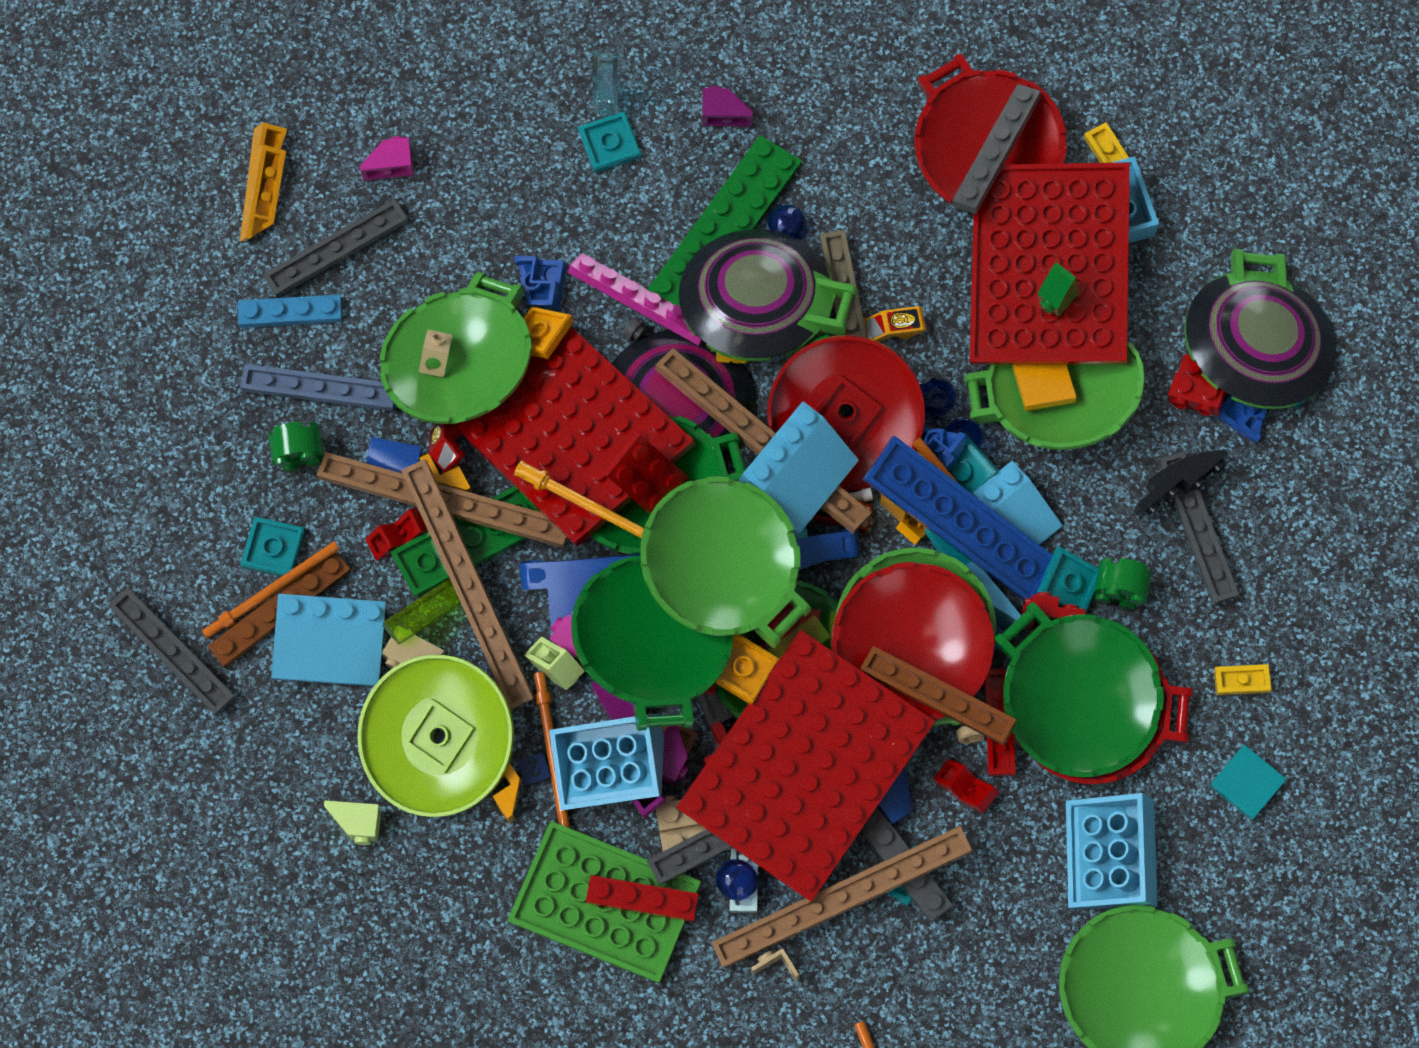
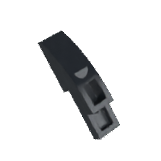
[1134,450,1229,519]

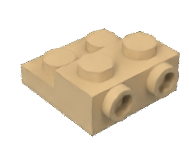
[656,796,706,852]

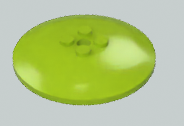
[357,654,514,817]

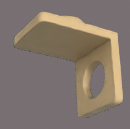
[419,330,452,377]
[751,948,799,981]

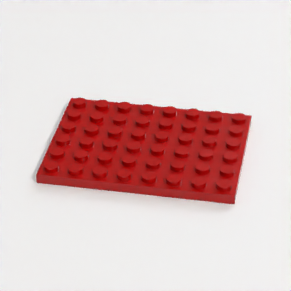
[970,162,1130,365]
[454,327,695,547]
[676,630,935,902]

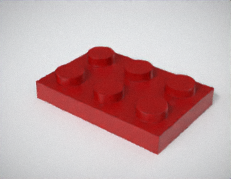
[602,431,689,514]

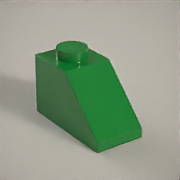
[1037,262,1079,317]

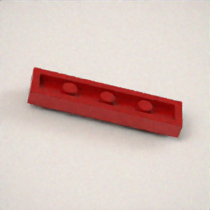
[984,669,1016,776]
[586,875,699,922]

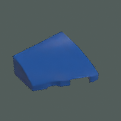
[514,256,567,312]
[1216,396,1266,443]
[915,426,968,472]
[367,437,423,473]
[877,767,913,826]

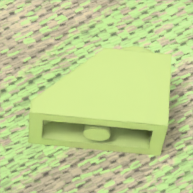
[523,636,584,690]
[324,801,382,845]

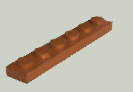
[207,552,351,669]
[860,646,1017,746]

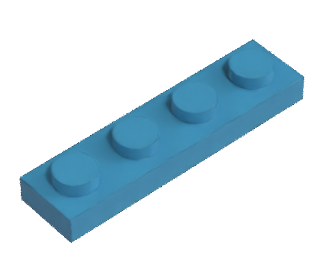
[238,295,342,328]

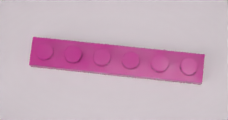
[568,253,702,345]

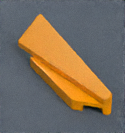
[240,122,287,242]

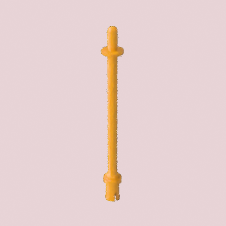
[514,460,644,538]

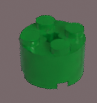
[267,421,324,472]
[1094,558,1152,610]

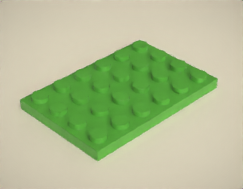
[507,821,701,984]

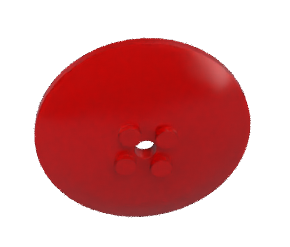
[767,335,925,491]

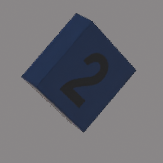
[517,752,551,787]

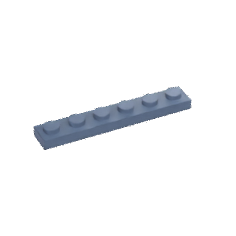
[240,364,395,411]

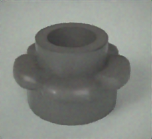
[623,317,646,341]

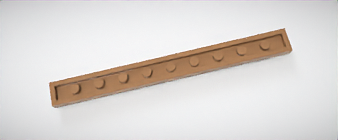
[655,348,871,534]
[317,452,568,548]
[401,459,535,710]
[711,826,973,969]

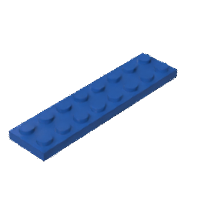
[863,436,1053,601]

